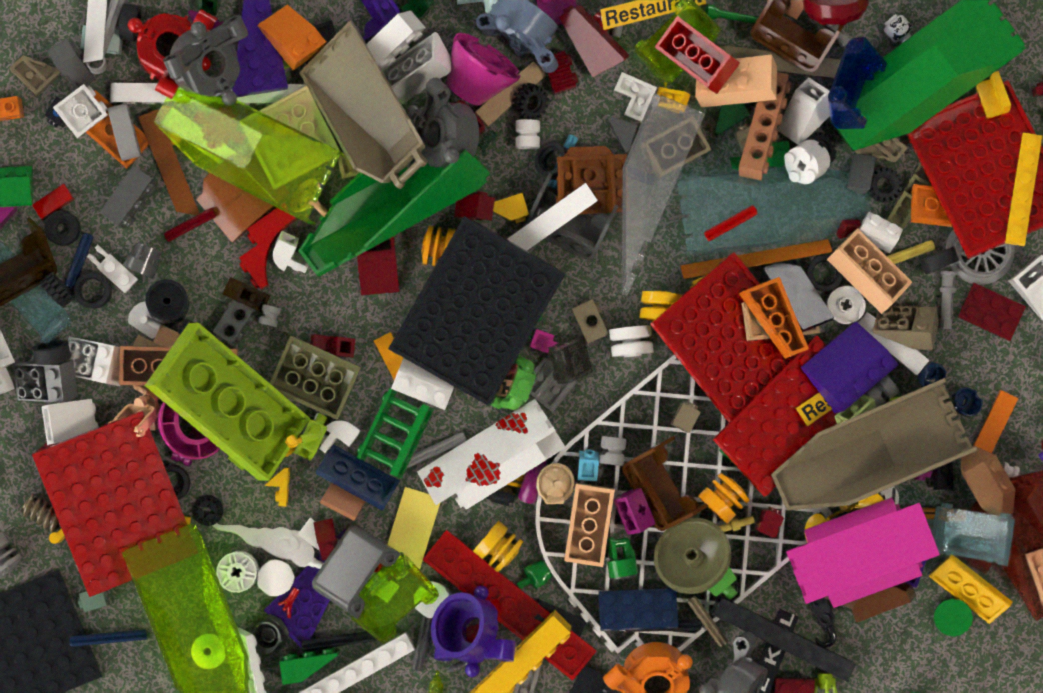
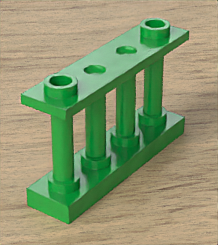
[357,388,434,479]

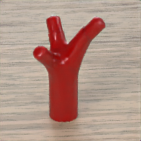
[278,587,300,619]

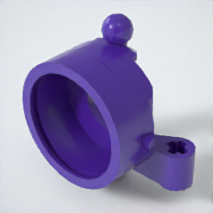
[431,585,516,678]

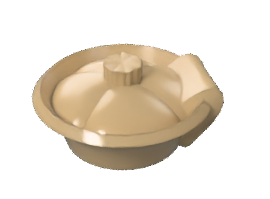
[536,463,575,504]

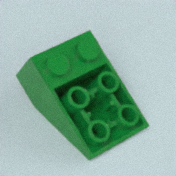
[279,647,340,685]

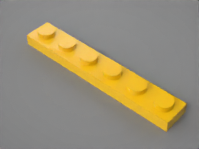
[1005,133,1042,246]

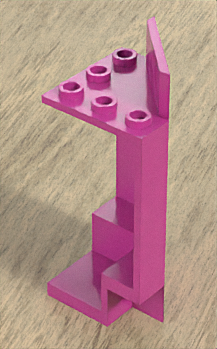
[786,498,940,608]

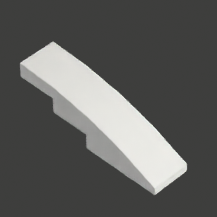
[858,312,929,375]

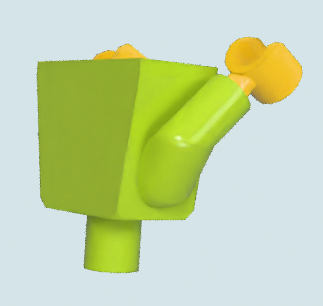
[285,413,327,461]

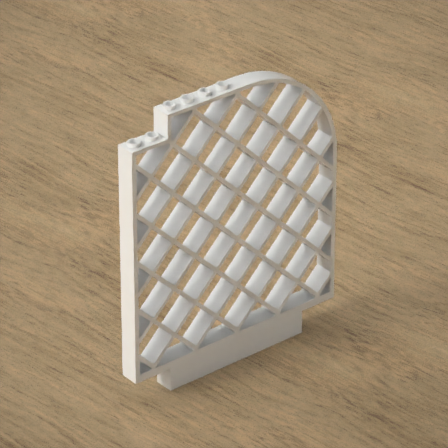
[535,355,836,654]

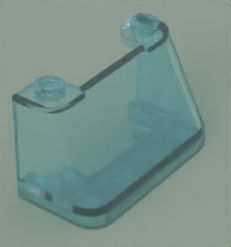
[932,503,1016,566]

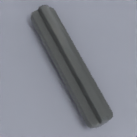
[412,615,433,671]

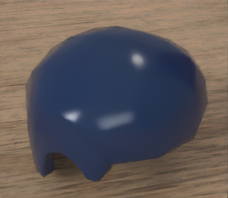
[918,363,946,387]
[952,387,983,417]

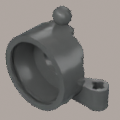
[163,15,249,106]
[406,77,479,168]
[699,632,768,693]

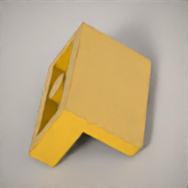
[975,71,1011,118]

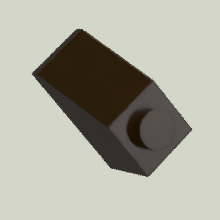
[222,277,271,313]

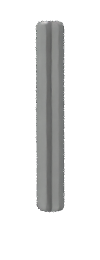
[407,432,467,468]

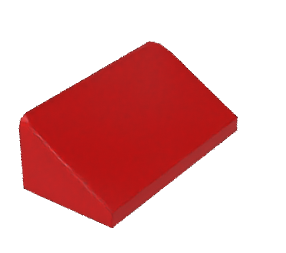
[33,184,75,221]

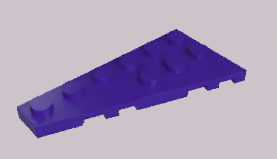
[232,0,288,97]
[264,528,347,648]

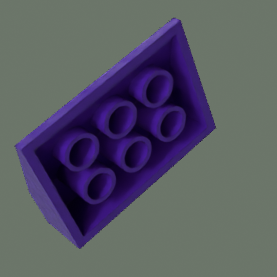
[801,321,898,413]

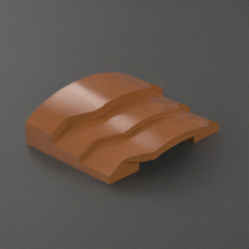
[556,146,630,215]
[196,151,291,243]

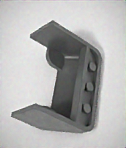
[525,172,619,260]

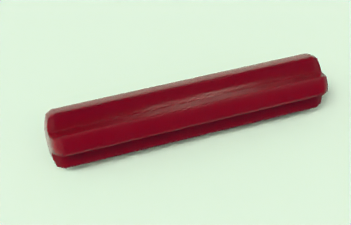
[164,208,216,242]

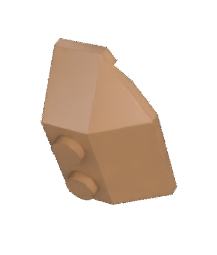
[961,446,1016,521]

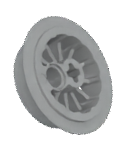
[946,230,1015,285]

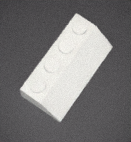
[382,32,451,105]

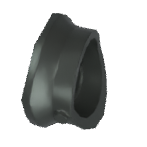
[252,614,289,654]

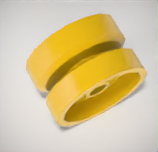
[639,291,682,321]

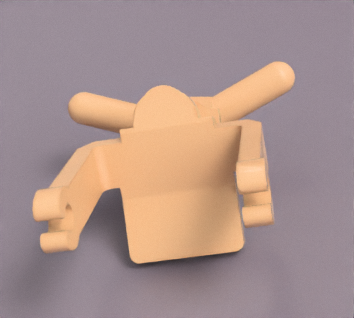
[109,385,162,437]

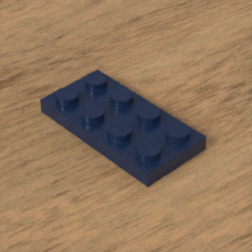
[315,444,400,511]
[598,589,678,631]

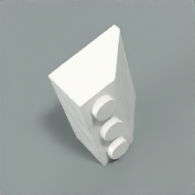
[391,358,454,410]

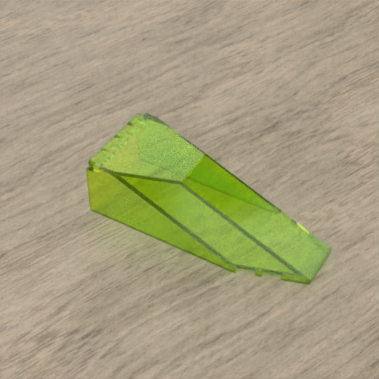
[154,89,348,226]
[122,524,249,693]

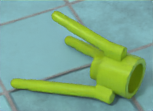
[814,673,838,693]

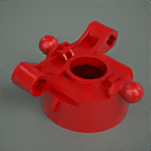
[127,9,218,100]

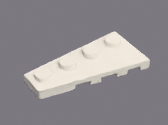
[232,628,267,693]

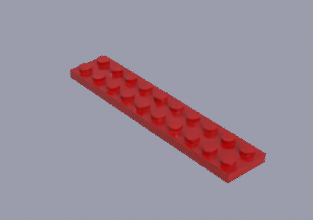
[422,530,597,681]

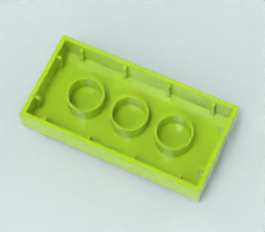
[145,323,310,481]

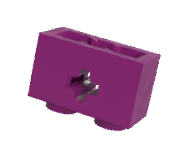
[613,488,656,535]

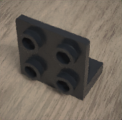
[569,665,616,693]

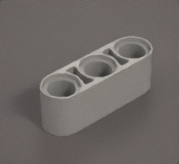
[108,103,141,161]

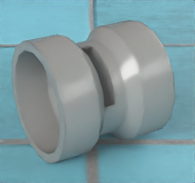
[258,304,281,327]

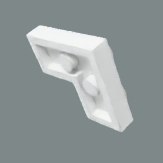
[614,72,657,123]

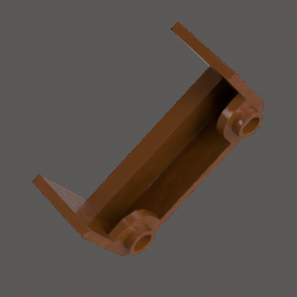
[751,0,844,72]
[622,436,708,531]

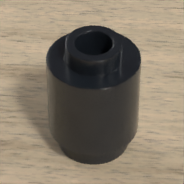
[487,486,516,506]

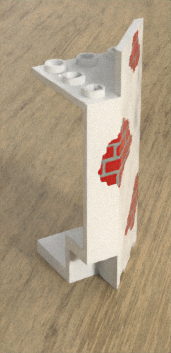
[417,399,566,510]

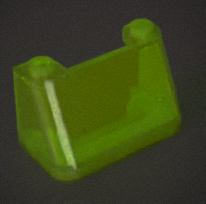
[634,0,722,88]
[351,552,439,645]

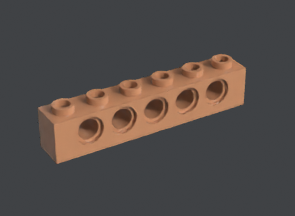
[739,72,792,181]

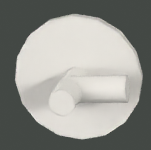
[128,302,165,339]

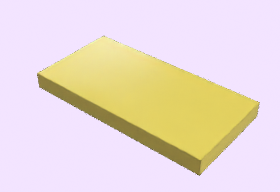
[387,487,440,572]

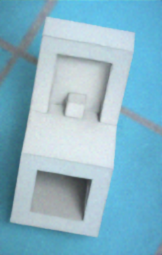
[273,231,309,273]
[319,421,361,453]

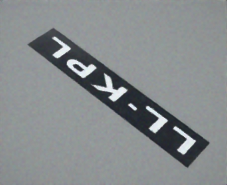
[758,609,799,693]

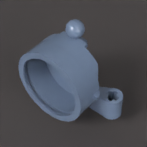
[476,0,558,73]

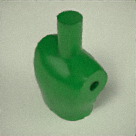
[517,559,553,589]

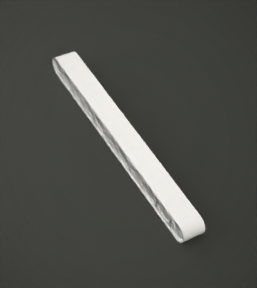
[110,83,306,105]

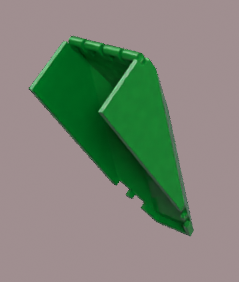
[830,0,1026,152]
[298,149,490,277]

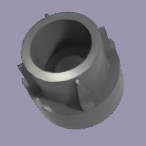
[123,242,161,279]

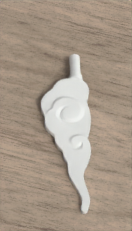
[212,523,324,569]

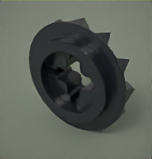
[192,495,224,526]

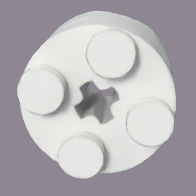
[784,140,830,184]

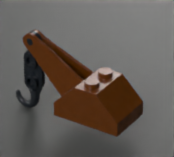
[810,582,916,648]

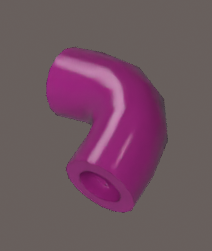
[518,459,548,504]

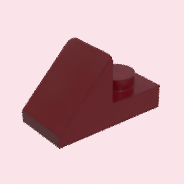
[313,518,338,561]

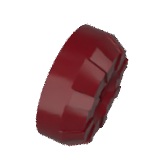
[803,0,869,26]

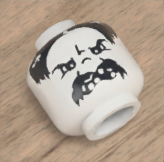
[884,14,912,43]

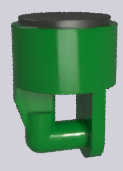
[607,537,638,580]

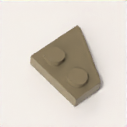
[9,55,62,97]
[854,138,908,163]

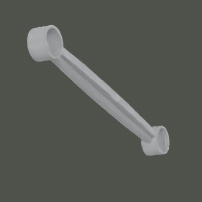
[86,0,126,74]

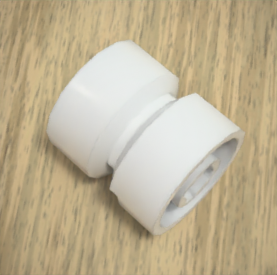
[515,120,540,149]

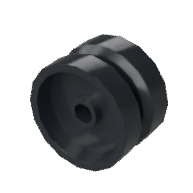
[145,279,190,326]

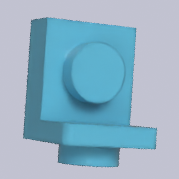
[578,449,599,481]

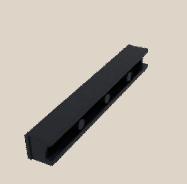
[709,595,856,682]

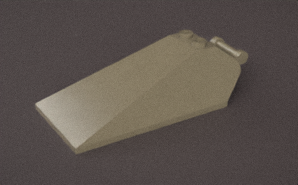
[299,21,428,189]

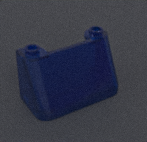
[828,37,887,129]

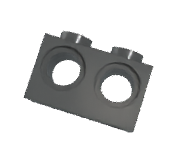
[213,300,255,345]

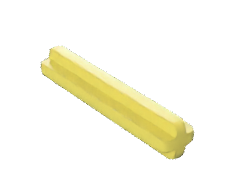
[887,240,935,264]

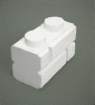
[859,212,903,253]

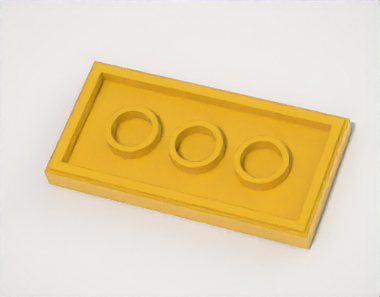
[929,554,1013,624]

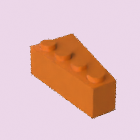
[739,277,809,358]

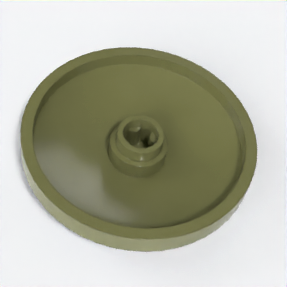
[654,518,731,594]

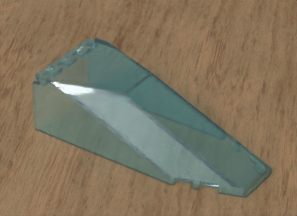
[674,167,871,259]

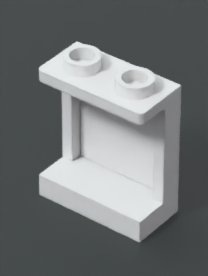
[42,399,99,445]

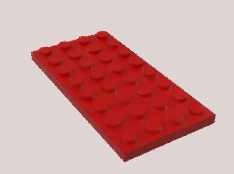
[712,335,839,497]

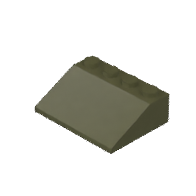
[270,335,361,420]

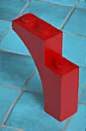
[239,203,297,290]

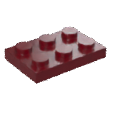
[957,283,1026,341]

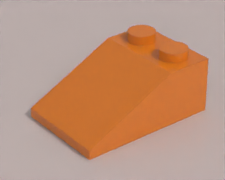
[257,4,326,70]

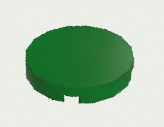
[934,597,973,637]

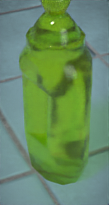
[428,670,444,693]

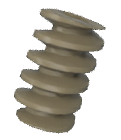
[21,494,60,533]

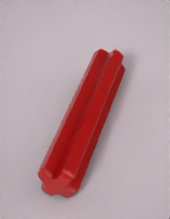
[704,205,758,241]

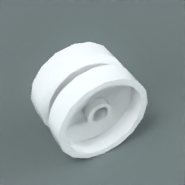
[609,325,654,357]

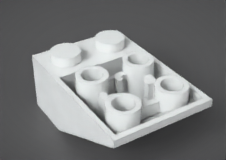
[777,77,840,145]
[1008,255,1043,321]
[68,336,120,386]

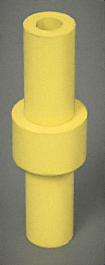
[719,516,755,532]

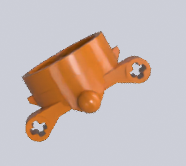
[603,642,693,693]

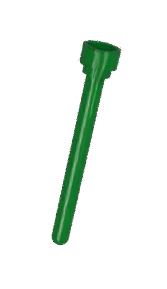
[705,4,758,24]

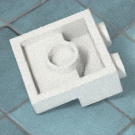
[53,84,108,138]

